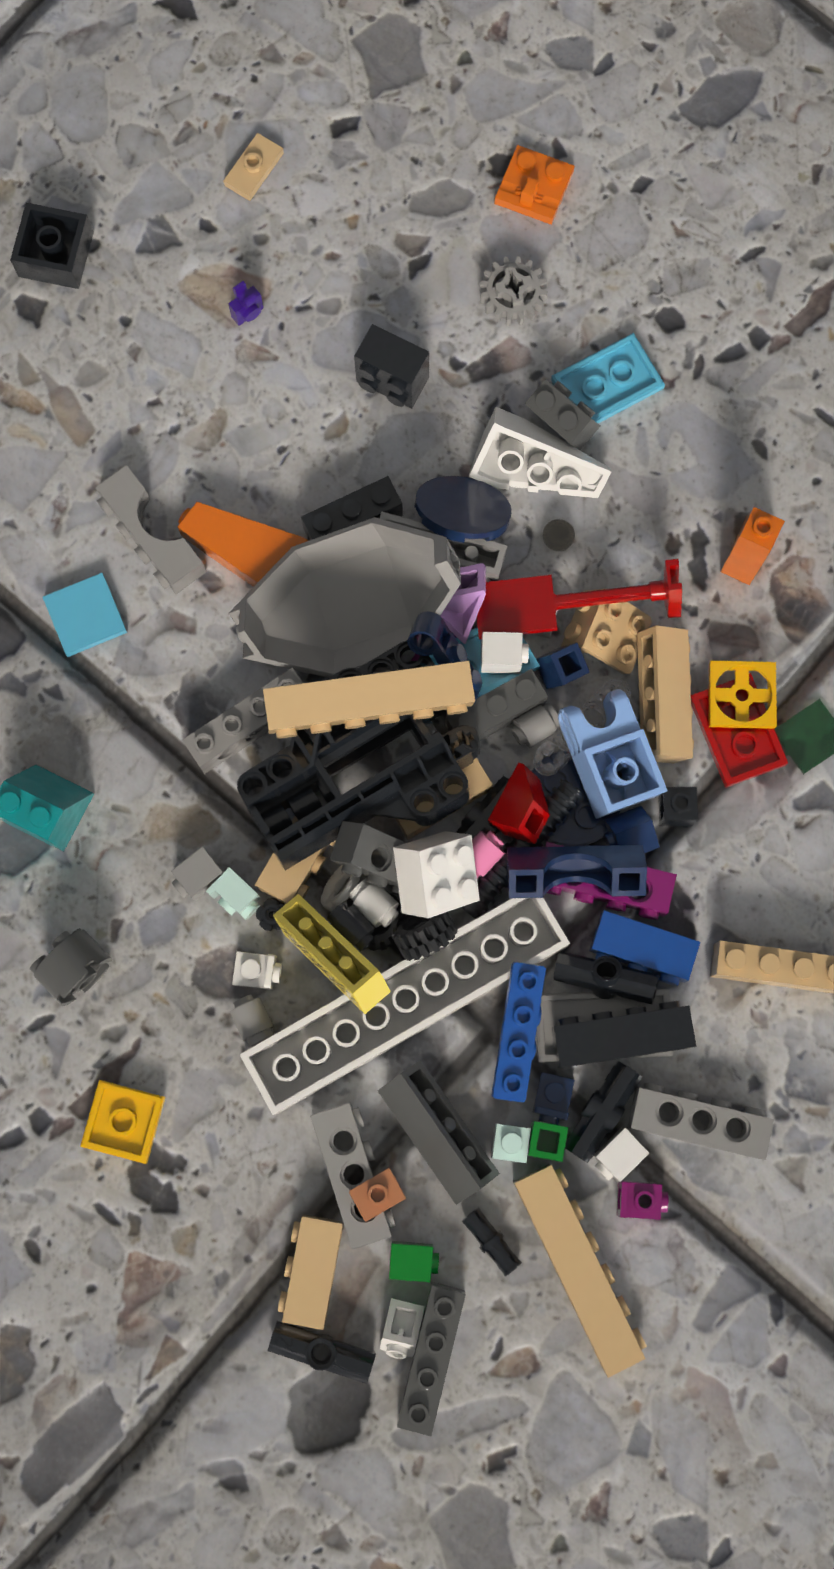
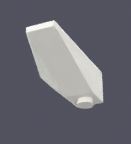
[469,407,612,498]

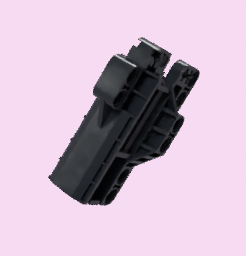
[237,640,480,871]

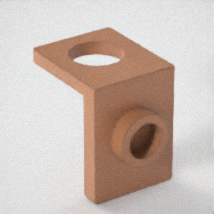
[349,1167,406,1222]

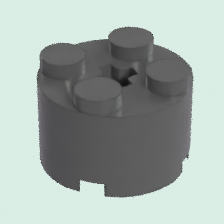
[30,928,112,1006]

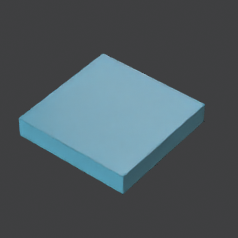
[43,573,128,657]

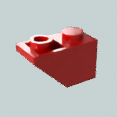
[488,762,550,844]

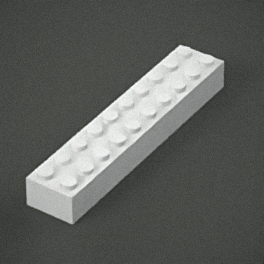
[240,898,570,1115]

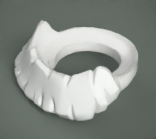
[321,865,363,912]

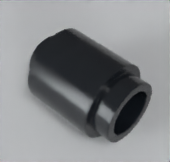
[326,901,376,952]

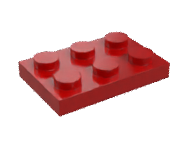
[691,673,788,788]

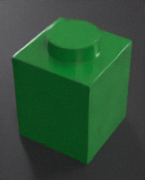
[528,1121,568,1162]
[389,1241,439,1282]

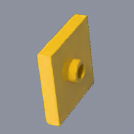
[80,1080,166,1164]

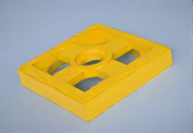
[709,661,777,729]

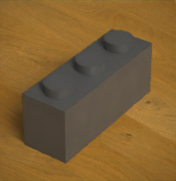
[445,668,548,748]

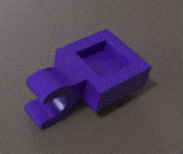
[228,281,264,326]

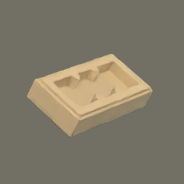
[223,133,284,201]

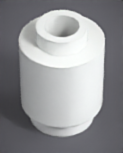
[349,878,399,928]

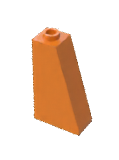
[178,502,308,587]
[720,507,785,585]

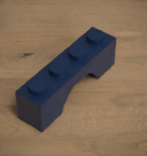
[507,845,647,899]

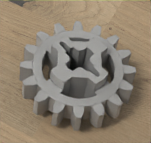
[480,256,548,326]

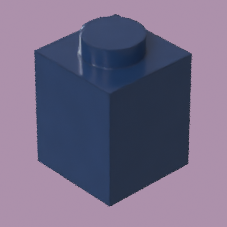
[536,642,590,689]
[604,806,660,853]

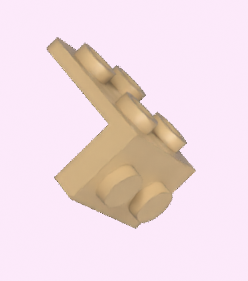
[561,588,652,674]

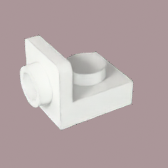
[232,951,282,990]
[380,1298,425,1359]

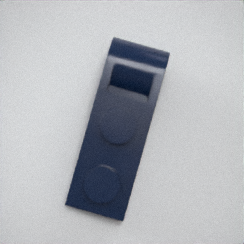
[407,611,482,704]

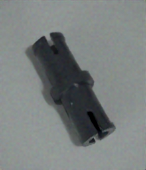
[462,1207,522,1276]

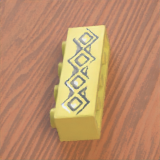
[273,894,391,1014]

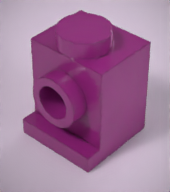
[617,1181,669,1220]

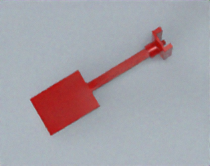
[477,559,682,639]

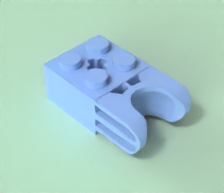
[558,689,668,819]

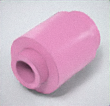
[472,830,505,878]

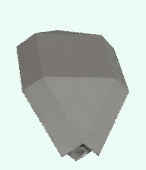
[228,517,461,678]

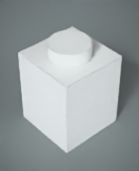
[481,632,529,674]
[593,1127,649,1182]

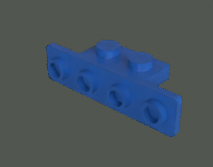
[491,962,546,1102]

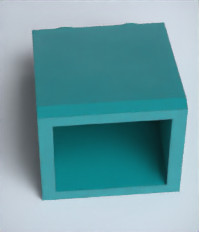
[0,765,94,852]

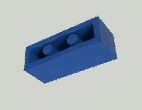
[589,910,700,986]

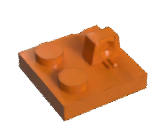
[494,145,575,225]

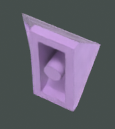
[440,563,486,644]

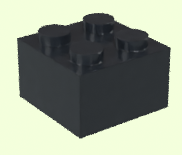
[10,202,94,289]
[354,324,429,409]

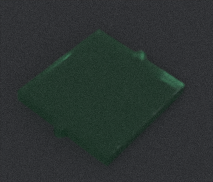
[775,699,834,775]

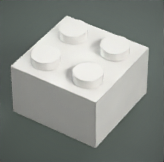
[393,831,480,918]

